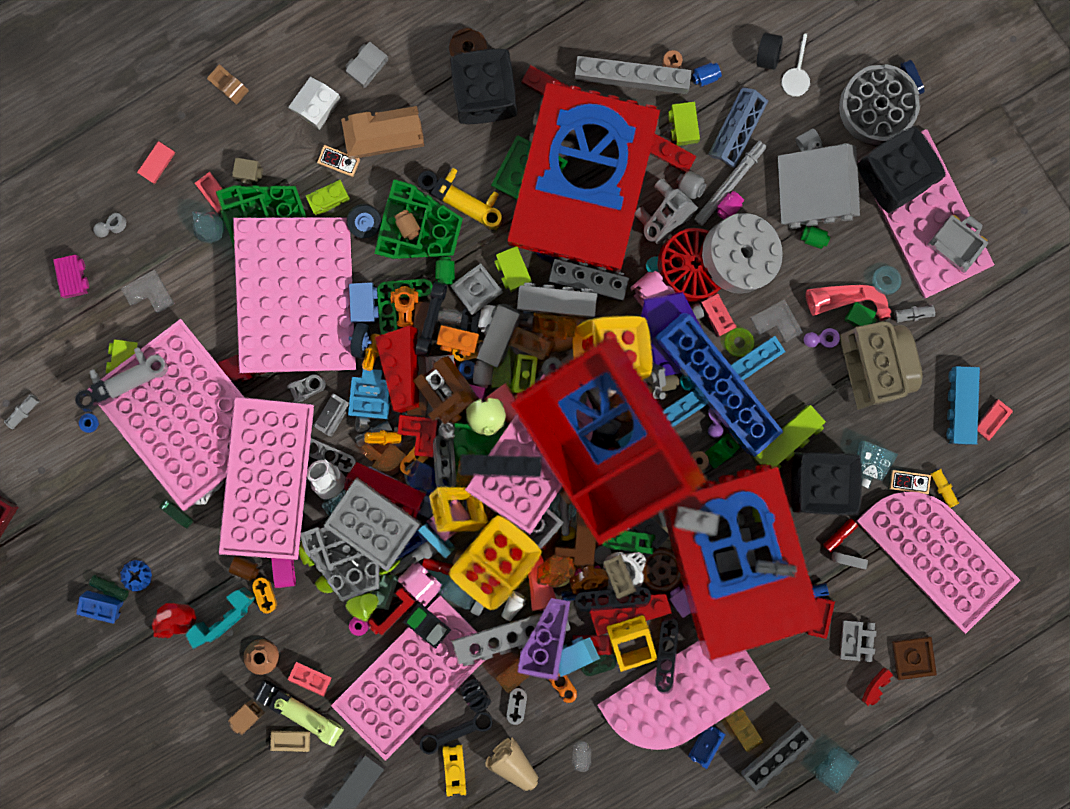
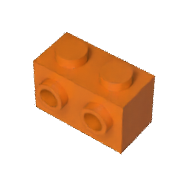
[437,325,480,357]

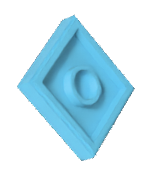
[418,523,455,558]

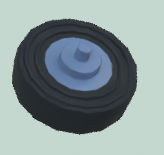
[347,204,381,239]
[349,323,372,358]

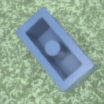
[349,283,379,324]

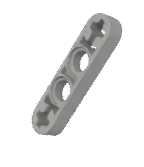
[309,438,356,472]

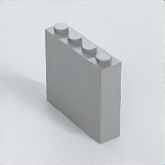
[778,144,860,229]

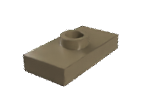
[603,555,636,599]

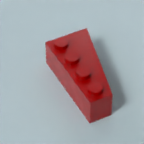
[375,326,419,413]
[587,593,672,636]

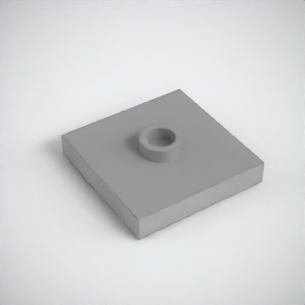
[450,263,503,315]

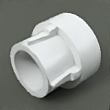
[307,459,346,499]

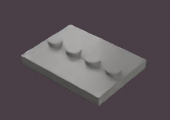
[324,478,421,571]

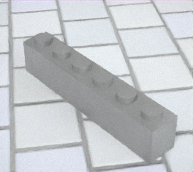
[575,56,692,94]

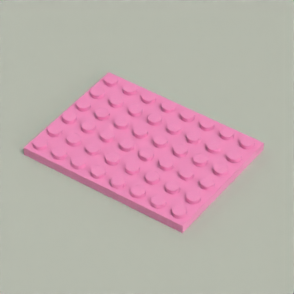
[233,218,356,373]
[88,319,244,511]

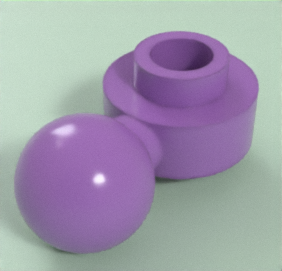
[804,328,840,348]
[708,408,723,438]

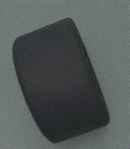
[756,33,783,70]

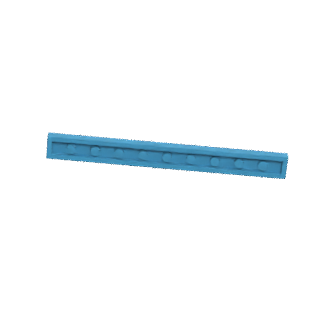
[616,336,785,448]

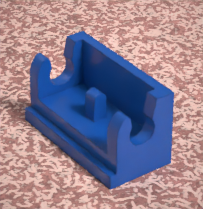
[76,591,124,624]
[688,725,726,769]

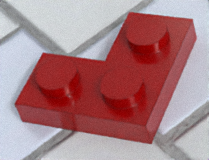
[397,415,439,458]

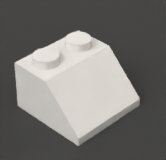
[288,77,341,130]

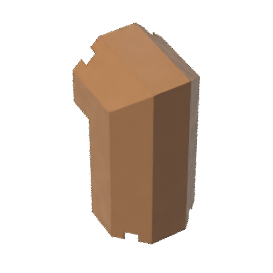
[341,106,425,160]

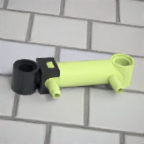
[253,680,344,746]

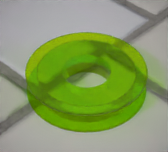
[725,328,754,357]

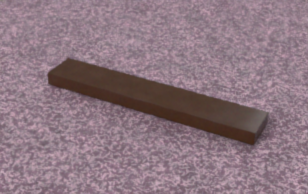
[407,302,432,418]

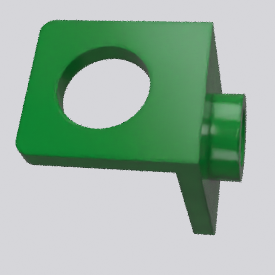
[705,433,739,468]

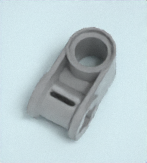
[287,375,326,403]

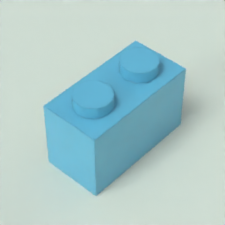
[559,637,600,677]

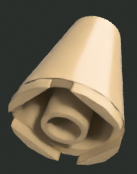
[485,737,538,791]

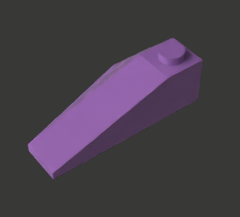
[518,598,570,681]

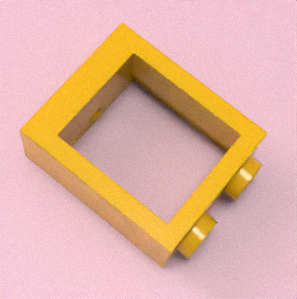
[429,487,487,532]
[607,615,657,672]

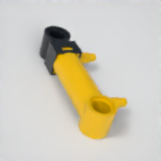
[418,168,502,230]

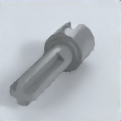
[391,538,439,576]

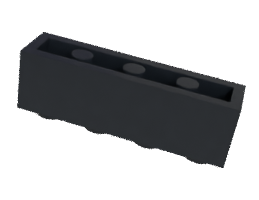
[460,455,541,478]

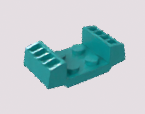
[186,587,256,649]

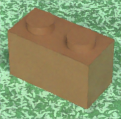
[228,699,265,734]

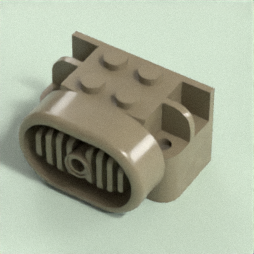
[839,322,923,410]

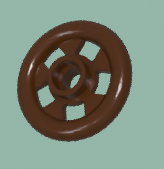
[642,547,682,593]

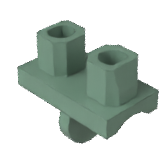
[370,574,399,610]

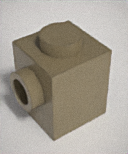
[232,158,263,185]

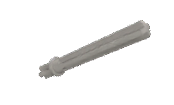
[695,141,767,226]

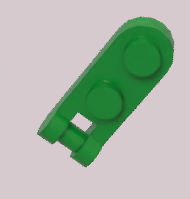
[602,531,656,554]

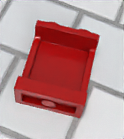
[368,586,417,635]

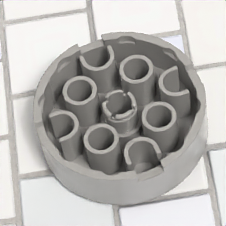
[839,64,920,145]
[702,213,783,294]

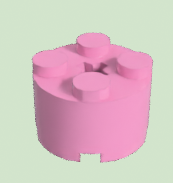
[630,271,675,307]
[426,500,471,542]
[397,562,442,606]

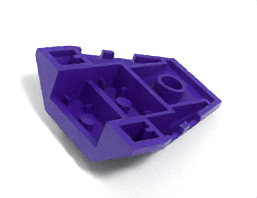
[641,292,702,376]

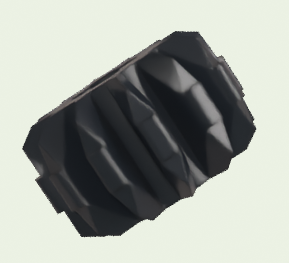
[461,678,491,713]

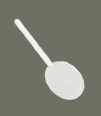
[782,34,810,96]

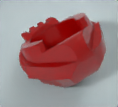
[152,603,196,638]

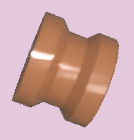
[662,50,682,69]

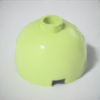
[466,398,506,435]

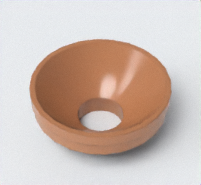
[244,639,279,675]

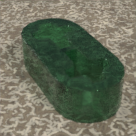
[159,499,194,529]
[581,654,617,676]

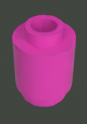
[716,191,744,219]
[349,617,370,636]

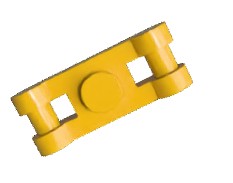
[443,744,467,797]

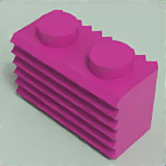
[53,255,89,299]

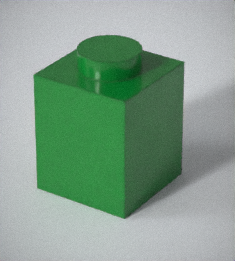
[844,302,876,327]

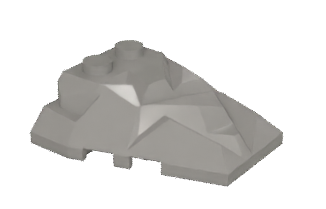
[300,527,379,601]

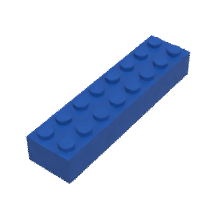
[654,313,783,457]

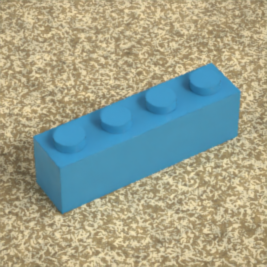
[947,366,980,445]

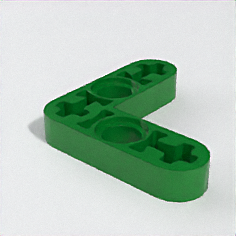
[377,279,433,334]

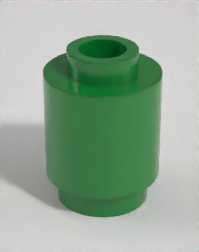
[800,226,830,249]
[435,257,455,285]

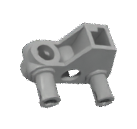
[634,178,698,244]

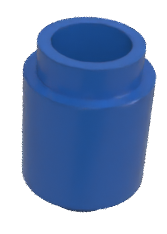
[692,63,722,87]

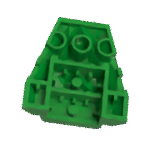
[374,179,463,259]
[216,185,307,248]

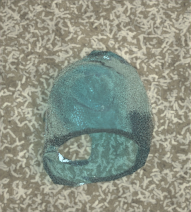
[192,211,225,244]

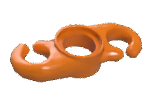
[548,674,577,703]

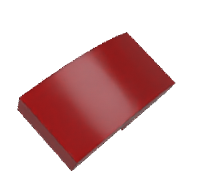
[862,667,893,706]

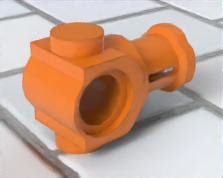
[391,286,418,327]

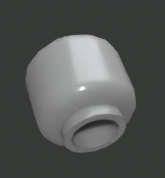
[676,171,706,199]

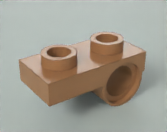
[207,64,249,105]

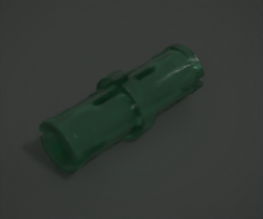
[89,574,129,602]

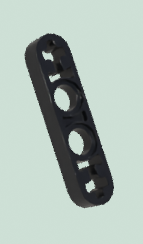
[575,587,651,612]
[655,617,679,694]

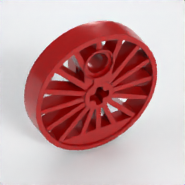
[658,228,721,301]

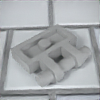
[643,362,666,399]
[839,620,877,662]

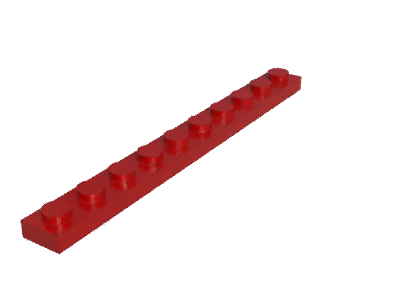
[521,65,697,173]

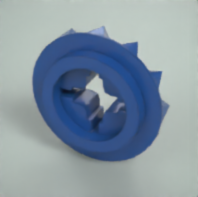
[120,560,152,591]

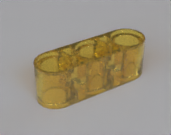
[725,707,764,753]

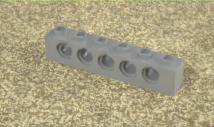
[451,612,571,666]

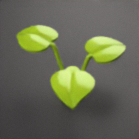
[315,555,402,622]

